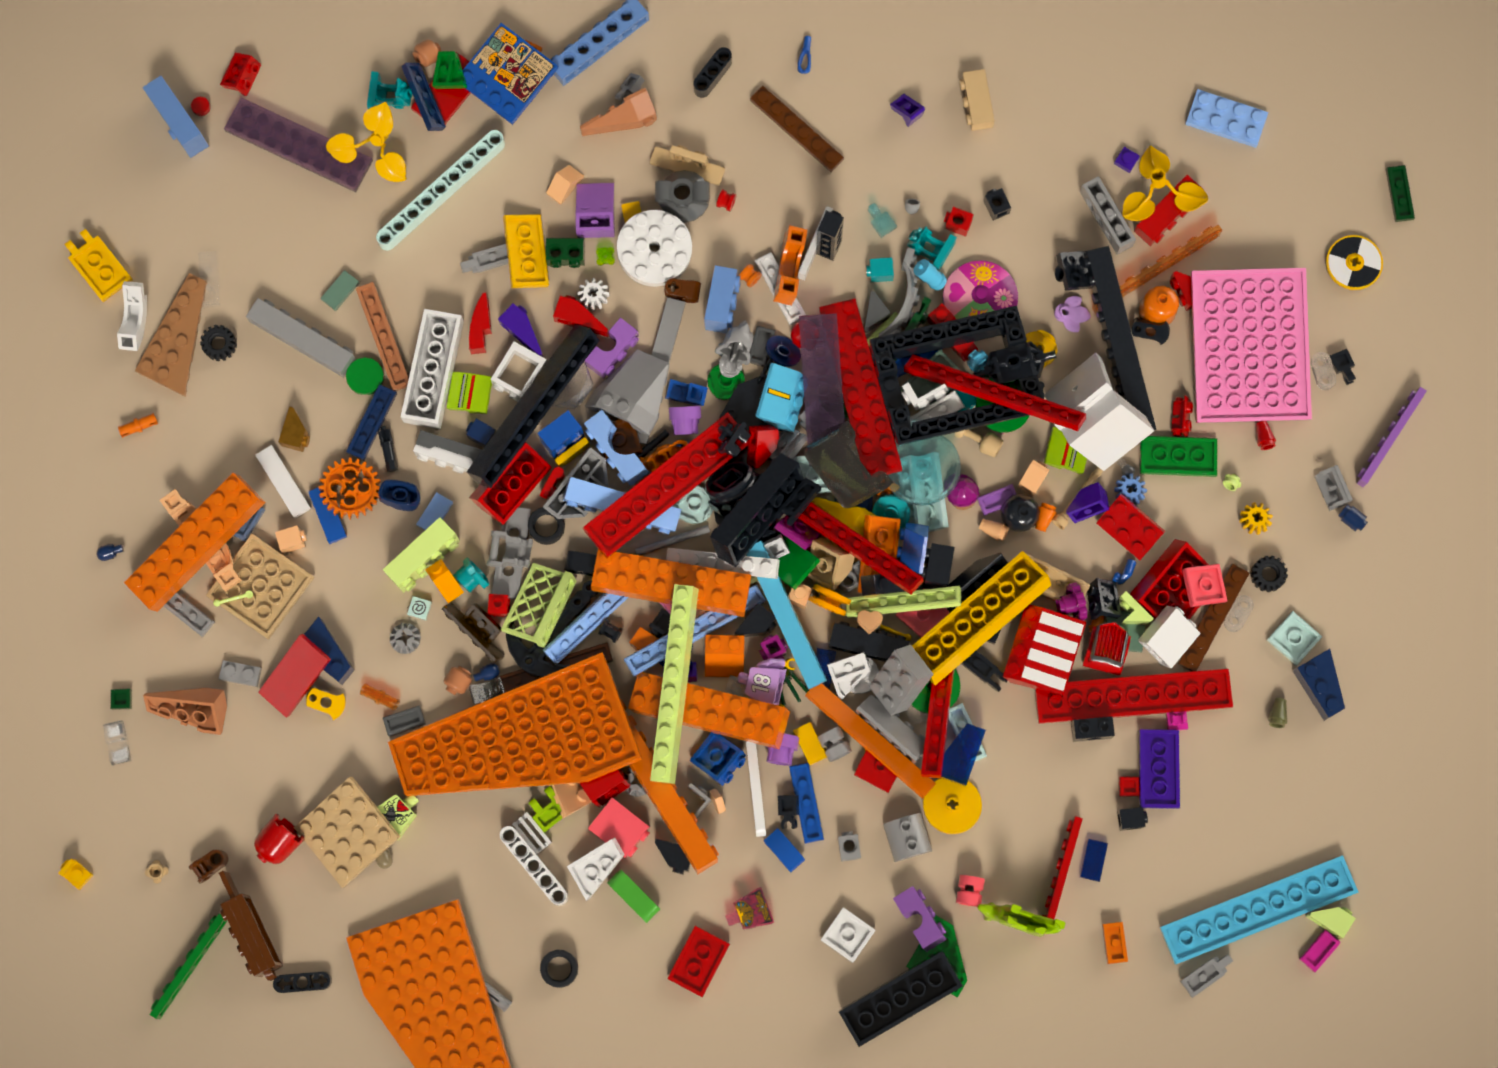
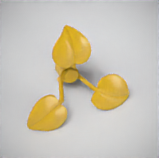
[326,102,407,182]
[1122,145,1209,221]

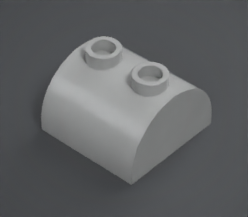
[883,813,932,862]

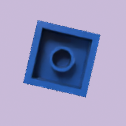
[538,410,585,459]

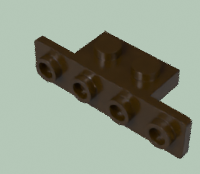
[442,603,505,662]

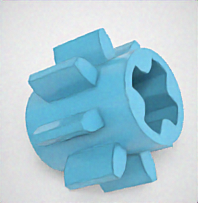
[967,349,988,372]

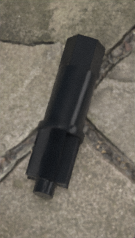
[378,426,398,472]

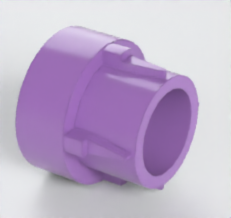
[668,406,701,435]
[766,734,799,766]

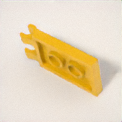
[64,229,133,302]

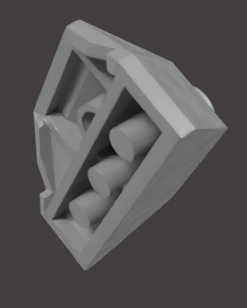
[543,447,608,519]

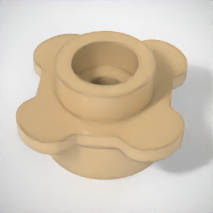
[145,860,169,884]

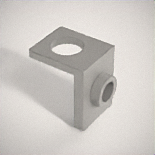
[688,783,711,818]

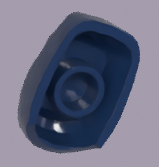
[378,480,421,511]

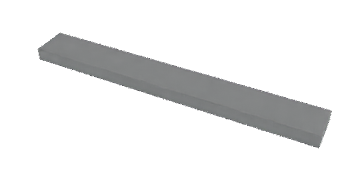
[637,298,686,445]

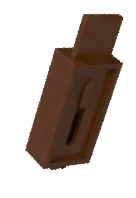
[219,871,283,981]

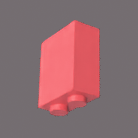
[588,798,650,859]

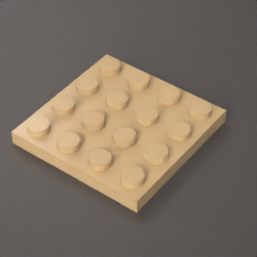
[206,534,315,640]
[294,777,401,888]

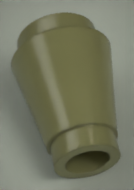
[1268,698,1287,728]

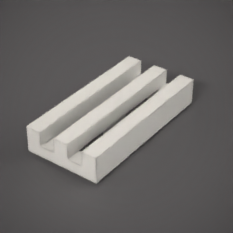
[512,812,552,855]

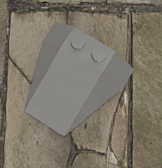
[585,349,670,435]

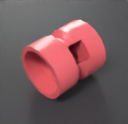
[956,875,985,907]

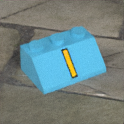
[756,363,809,432]

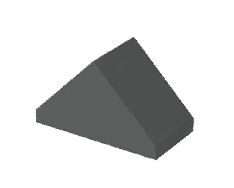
[865,291,890,333]

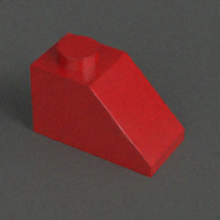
[747,425,779,468]

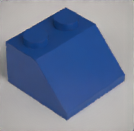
[897,522,929,574]

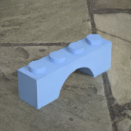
[584,410,649,486]

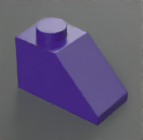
[1066,482,1109,523]

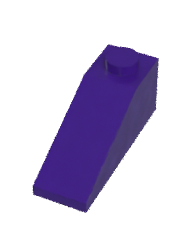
[498,303,544,358]

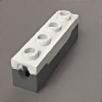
[413,430,482,474]

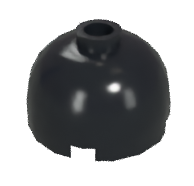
[1001,494,1040,532]

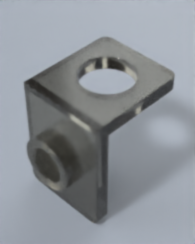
[469,677,505,705]

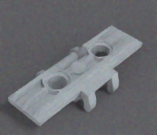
[486,507,533,599]

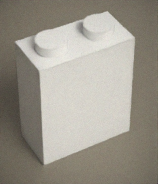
[1138,606,1201,668]

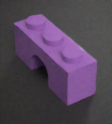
[585,318,639,379]
[893,886,947,952]

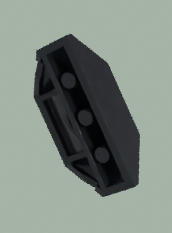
[946,553,1008,613]

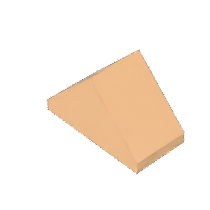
[546,165,584,205]

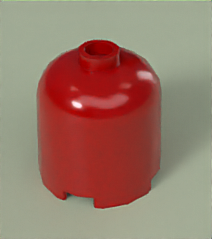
[254,814,305,864]

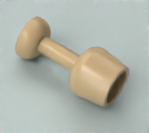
[954,429,1004,458]

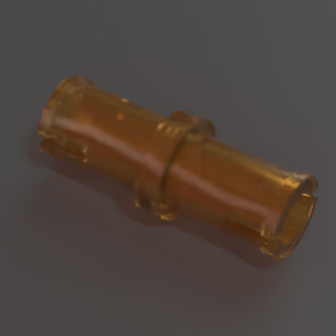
[360,683,400,711]

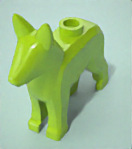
[978,902,1066,937]

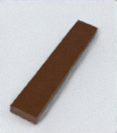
[496,642,613,694]

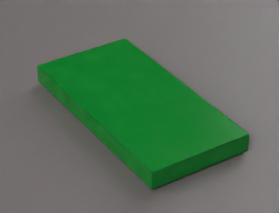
[1140,436,1218,477]

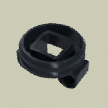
[705,462,760,517]

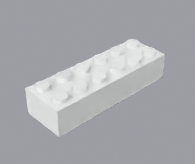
[401,309,464,429]

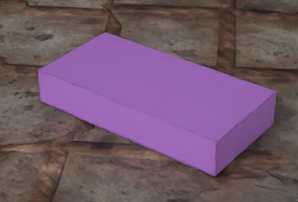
[977,484,1016,516]

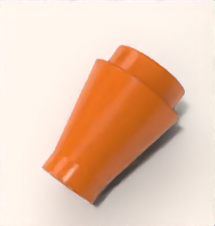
[1035,502,1057,532]

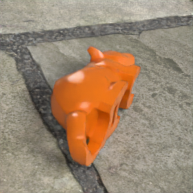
[639,440,688,472]

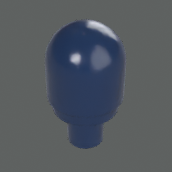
[96,544,124,561]
[473,663,500,682]

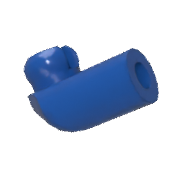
[1112,559,1136,585]

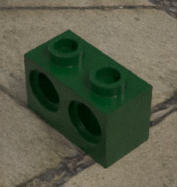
[546,238,585,268]

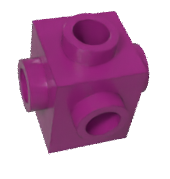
[759,635,788,660]

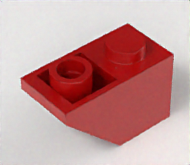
[1170,271,1192,311]

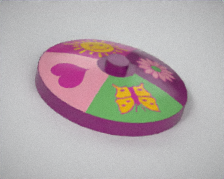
[943,261,1018,319]

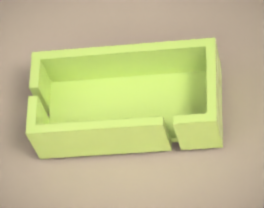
[383,517,460,593]

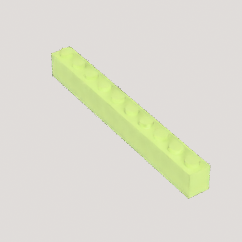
[650,584,699,784]

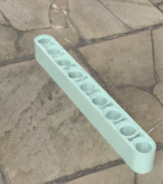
[376,130,505,251]

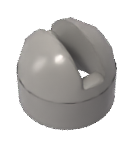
[905,199,920,214]

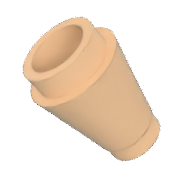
[979,519,1009,541]

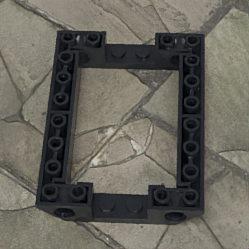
[869,306,1044,446]

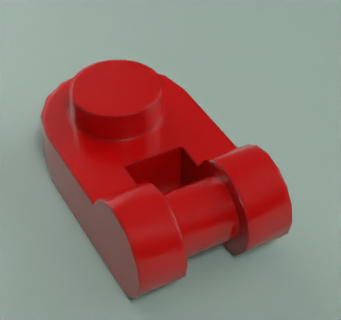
[540,467,565,500]

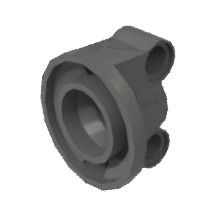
[655,170,710,223]

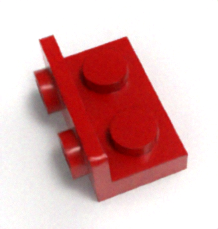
[220,52,261,96]

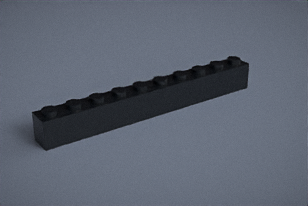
[1082,246,1156,431]
[467,324,600,488]

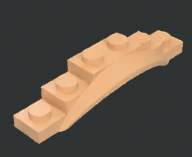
[160,489,242,592]

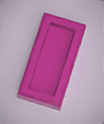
[1299,929,1341,973]

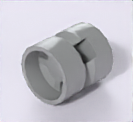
[817,726,852,762]

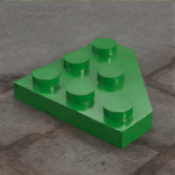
[906,915,968,998]

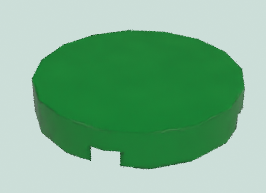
[346,357,384,395]
[707,364,745,400]

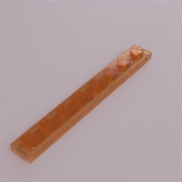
[1092,224,1223,314]

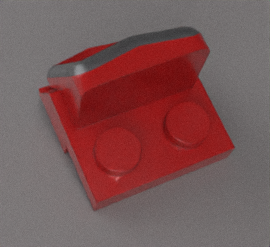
[1083,622,1131,676]

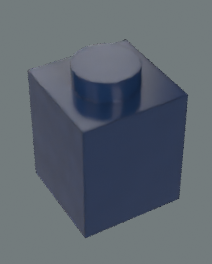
[466,418,496,447]

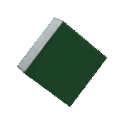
[110,689,132,710]

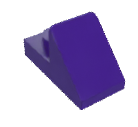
[890,94,926,127]

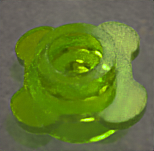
[596,247,615,266]

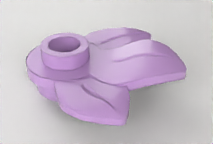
[1054,296,1091,333]

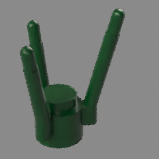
[780,667,809,706]

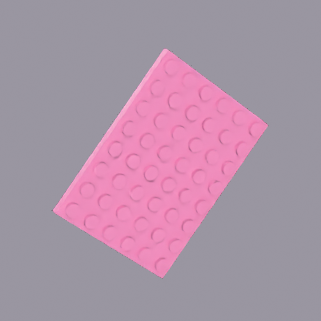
[1191,268,1312,423]

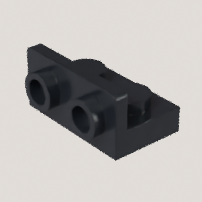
[1087,578,1121,620]

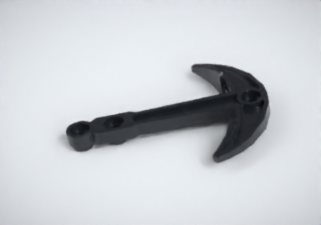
[506,581,598,678]

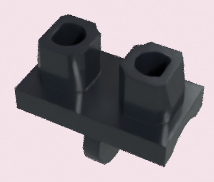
[717,421,751,457]

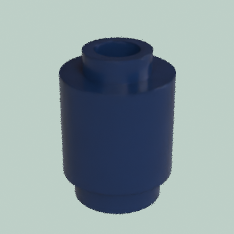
[1338,504,1368,532]

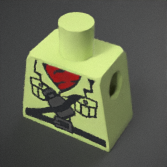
[377,794,419,841]

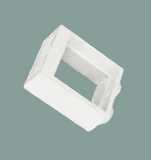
[491,342,547,402]

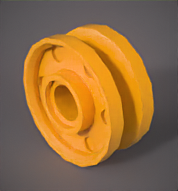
[808,584,852,616]

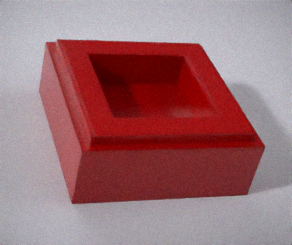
[1119,777,1140,797]

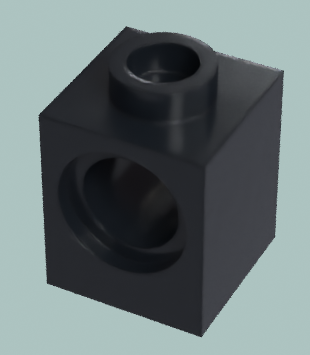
[983,188,1011,221]
[1117,807,1148,831]

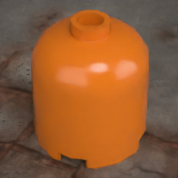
[1138,286,1179,328]

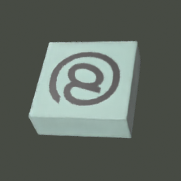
[407,596,432,621]

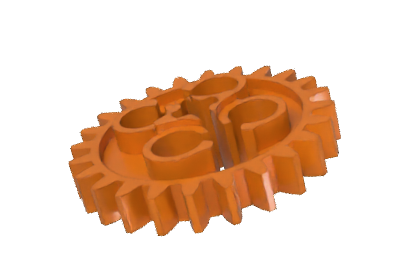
[319,457,381,520]

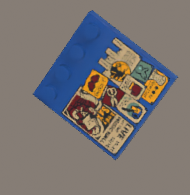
[463,23,559,125]

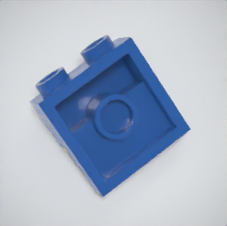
[689,732,746,786]

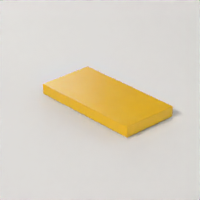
[503,214,549,288]

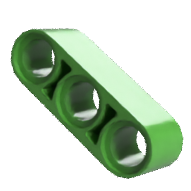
[607,869,660,923]

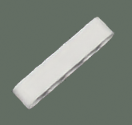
[500,826,568,906]

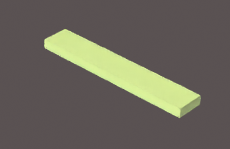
[846,586,961,618]

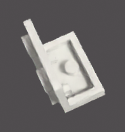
[901,382,949,411]

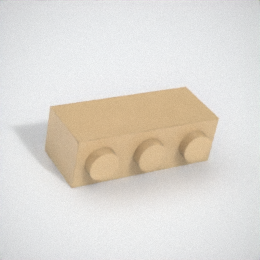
[959,69,995,131]

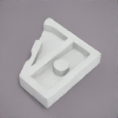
[827,652,871,700]

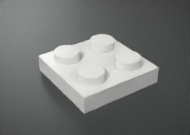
[821,907,876,963]

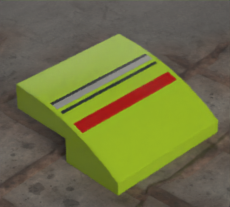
[447,372,492,414]
[1044,427,1087,474]

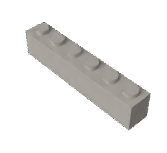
[246,298,356,378]

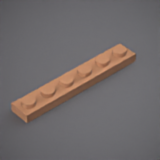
[355,282,409,391]

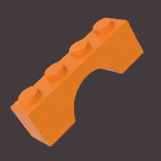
[773,225,807,306]

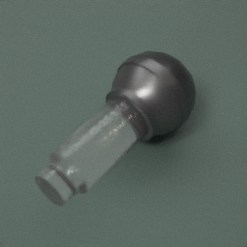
[1116,457,1135,478]

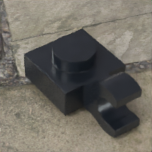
[1329,349,1356,385]

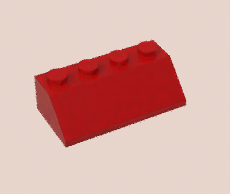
[469,442,552,525]

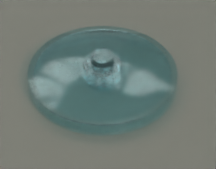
[884,436,961,506]

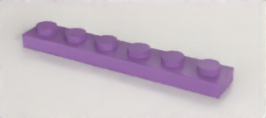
[1357,387,1427,487]

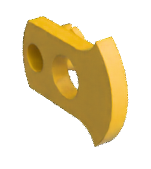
[306,688,345,721]

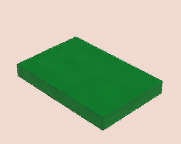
[770,532,820,590]

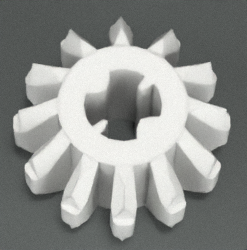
[577,278,610,311]

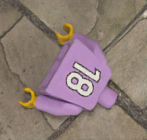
[738,658,796,707]

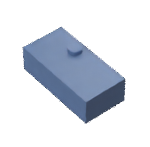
[142,76,209,158]

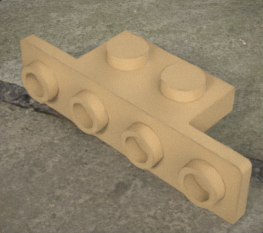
[650,145,725,186]
[1020,551,1090,601]

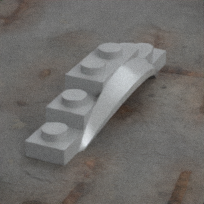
[878,248,920,337]

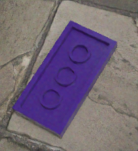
[1139,729,1180,809]

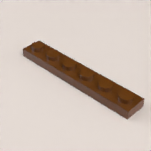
[750,86,844,172]
[1178,564,1250,672]

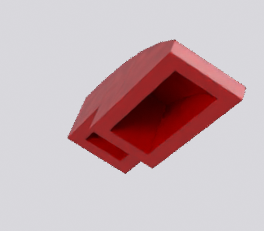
[469,293,492,355]

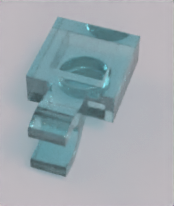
[868,203,897,238]

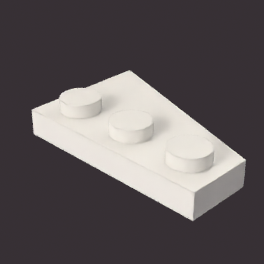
[567,838,625,901]

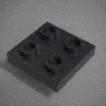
[1055,251,1092,291]

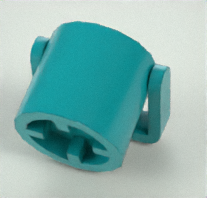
[453,557,490,593]

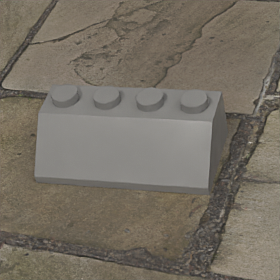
[855,694,925,764]

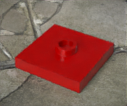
[854,750,897,793]

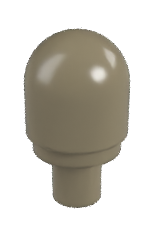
[376,850,393,869]

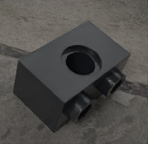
[1071,716,1115,742]

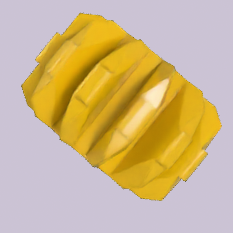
[1239,502,1273,535]

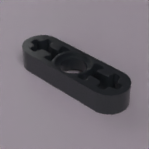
[273,972,332,993]

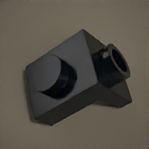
[649,608,671,639]

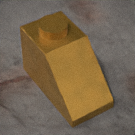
[278,406,310,452]

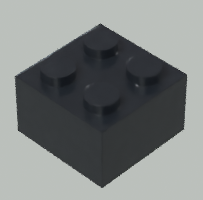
[922,543,955,589]

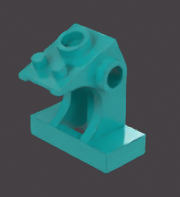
[367,71,413,109]
[907,226,957,271]

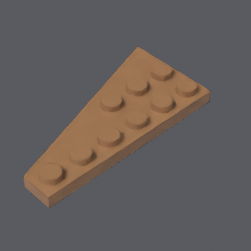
[135,273,207,397]

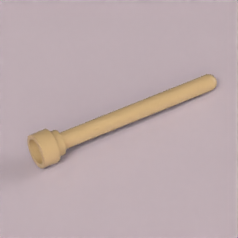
[1052,466,1103,530]

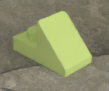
[1119,591,1154,625]

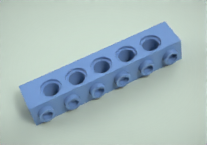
[551,0,649,86]

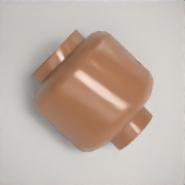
[413,39,441,67]
[443,666,472,695]

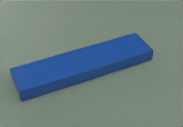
[789,763,824,844]

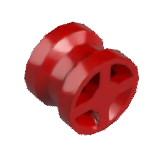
[716,189,737,212]

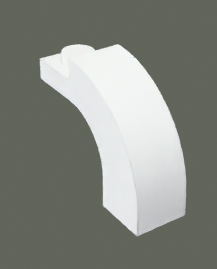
[117,281,147,351]

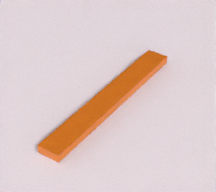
[805,684,936,799]

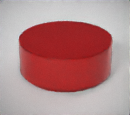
[191,96,211,116]

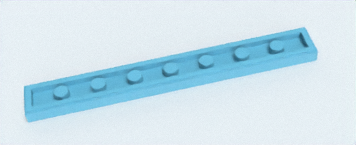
[747,541,827,689]

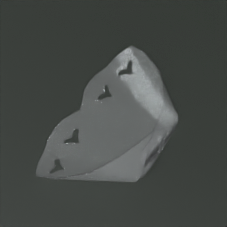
[551,361,594,409]

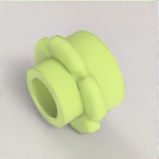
[1223,474,1241,491]

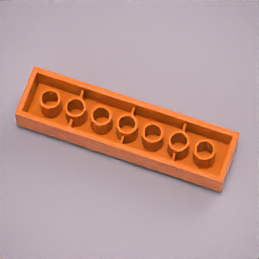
[124,473,266,612]
[591,549,751,617]
[628,672,790,750]

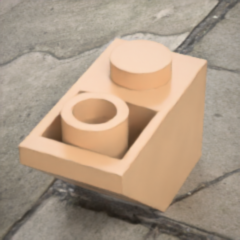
[1018,460,1049,497]

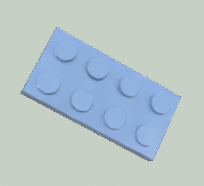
[1185,89,1268,148]

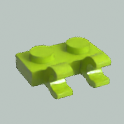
[528,786,562,833]

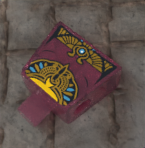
[725,887,774,930]

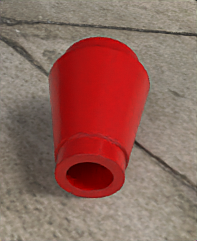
[1256,421,1276,450]

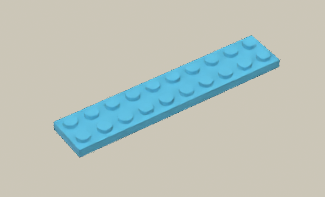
[1159,855,1359,965]

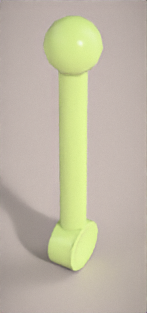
[213,590,253,607]

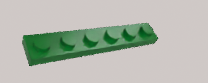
[149,913,228,1019]

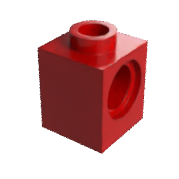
[944,207,974,237]
[488,594,511,618]

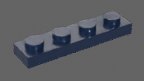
[401,63,446,131]
[346,384,397,461]

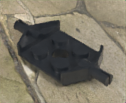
[973,341,1057,384]

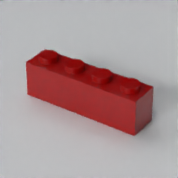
[1134,175,1204,247]

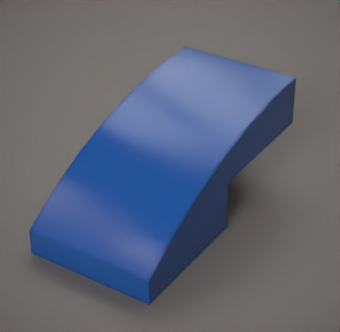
[665,379,708,406]
[763,828,805,873]

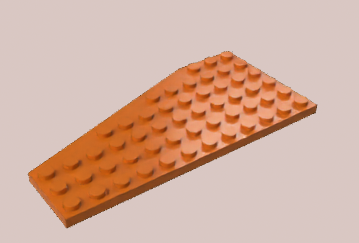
[388,652,642,796]
[346,899,511,1068]

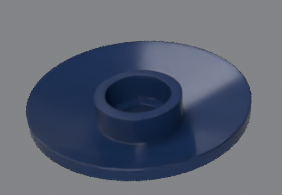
[766,336,801,367]

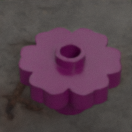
[1056,582,1087,621]

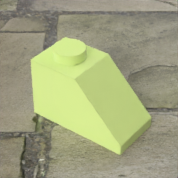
[1306,907,1356,939]

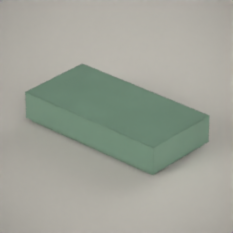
[320,270,360,311]

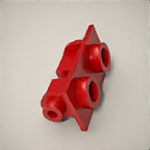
[1171,396,1193,437]

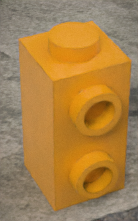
[425,559,464,603]

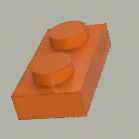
[1102,922,1128,964]

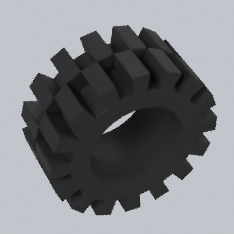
[200,325,237,361]
[1250,556,1288,592]

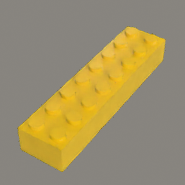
[912,551,1051,685]

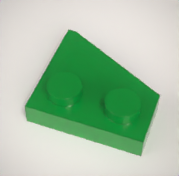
[432,51,467,89]

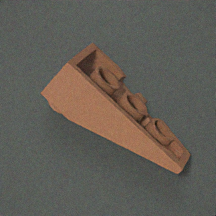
[580,88,657,136]
[143,688,227,735]

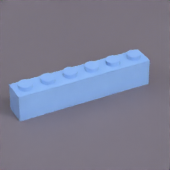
[562,477,681,535]

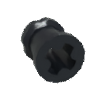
[598,619,624,643]

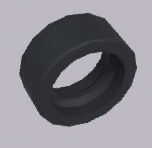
[528,507,565,545]
[540,950,578,988]

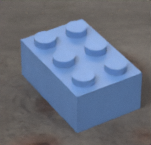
[704,265,741,334]

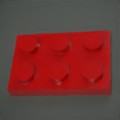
[1096,494,1166,560]
[667,926,730,998]

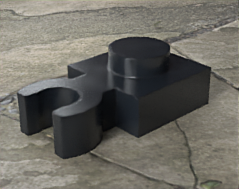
[778,795,799,829]

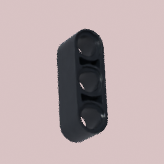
[693,47,732,98]
[564,551,597,577]

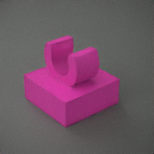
[1166,711,1188,730]

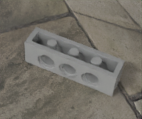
[1080,176,1136,255]

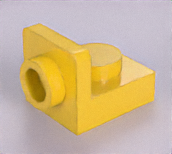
[58,858,93,890]

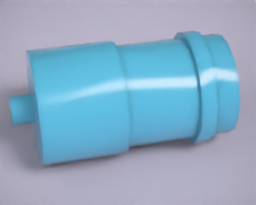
[913,259,947,291]

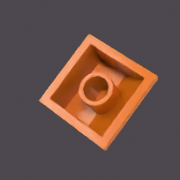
[705,635,745,677]

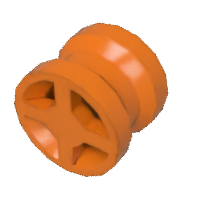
[739,264,762,288]

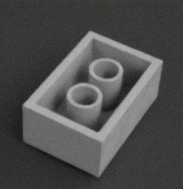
[869,645,934,716]

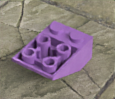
[576,183,615,238]

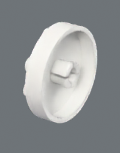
[617,210,692,287]

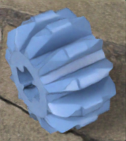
[1114,474,1147,505]

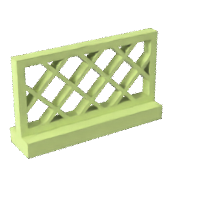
[501,563,577,648]

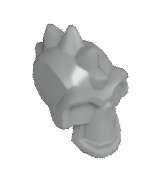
[715,320,753,378]

